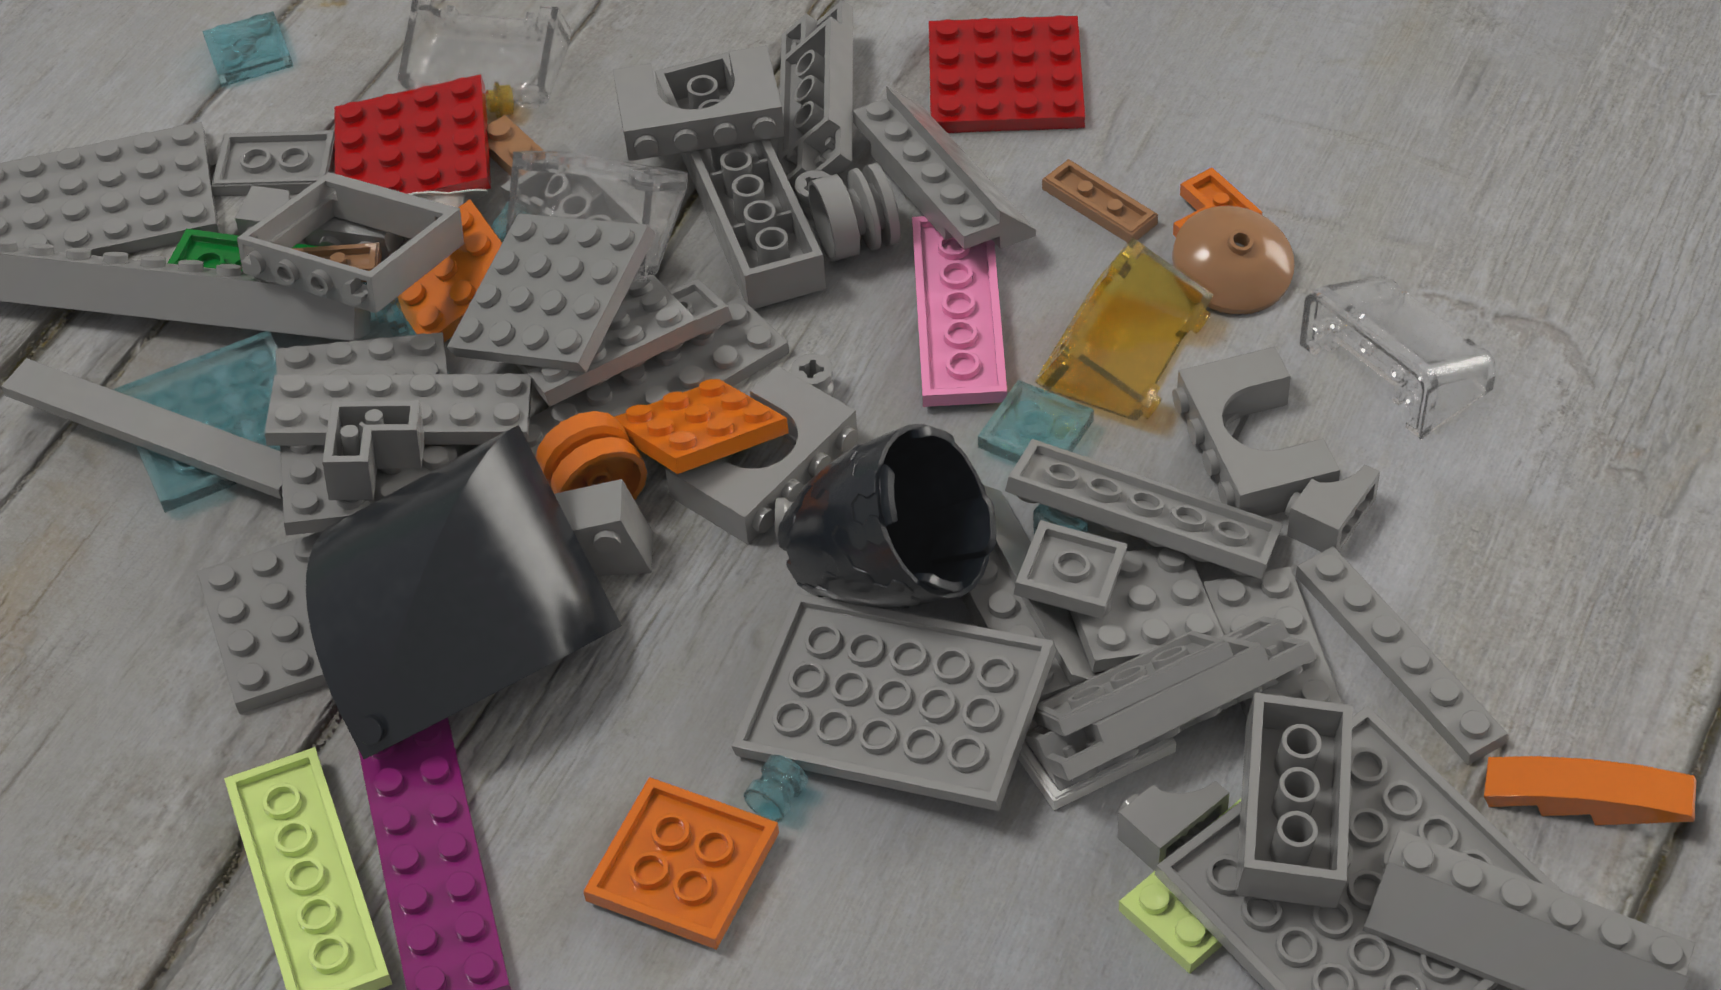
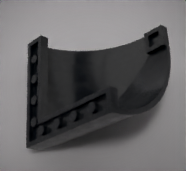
[306,425,622,760]

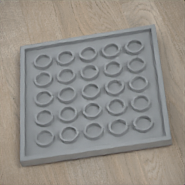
[1155,705,1563,990]

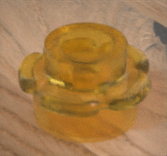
[486,81,514,119]

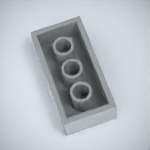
[1235,692,1353,909]

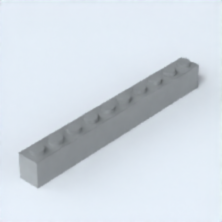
[0,240,371,341]

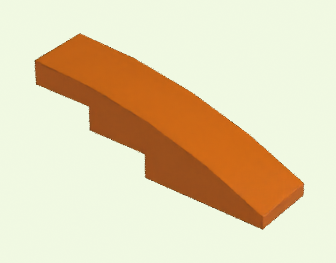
[1484,756,1697,825]

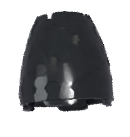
[778,424,996,608]

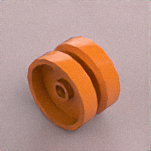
[536,411,647,500]

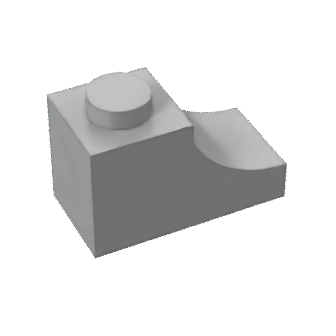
[1285,464,1380,552]
[1117,781,1229,871]

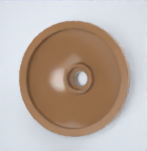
[1172,206,1295,314]

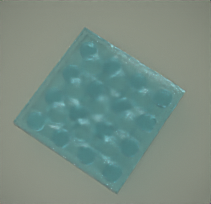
[112,331,280,513]

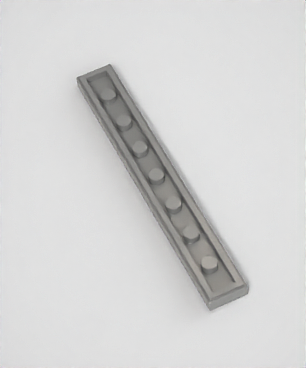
[1,358,283,499]

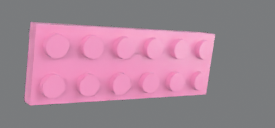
[912,216,1007,407]

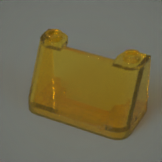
[1034,237,1214,421]

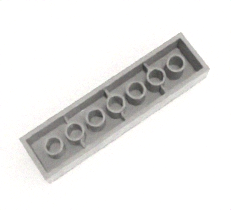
[655,52,826,309]

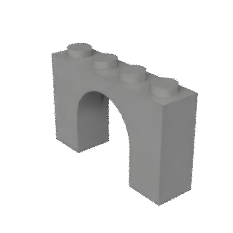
[613,45,785,161]
[1172,346,1340,517]
[665,365,858,545]

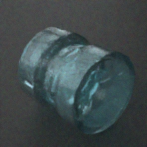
[743,754,808,822]

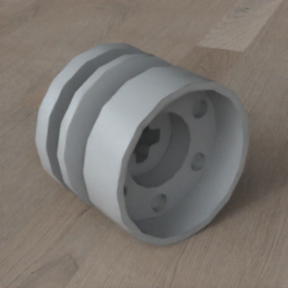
[808,163,901,262]

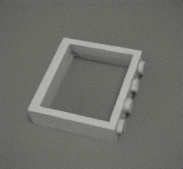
[237,172,464,313]

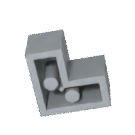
[322,400,425,500]

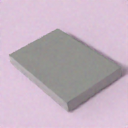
[211,130,335,196]

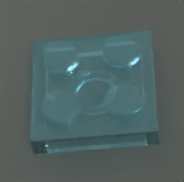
[202,11,293,87]
[978,380,1094,463]

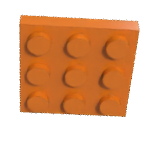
[394,199,502,342]
[614,379,789,474]
[583,777,779,950]

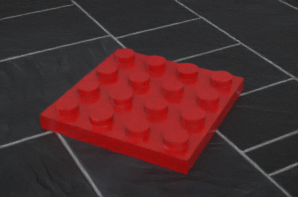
[929,15,1085,133]
[334,74,491,194]

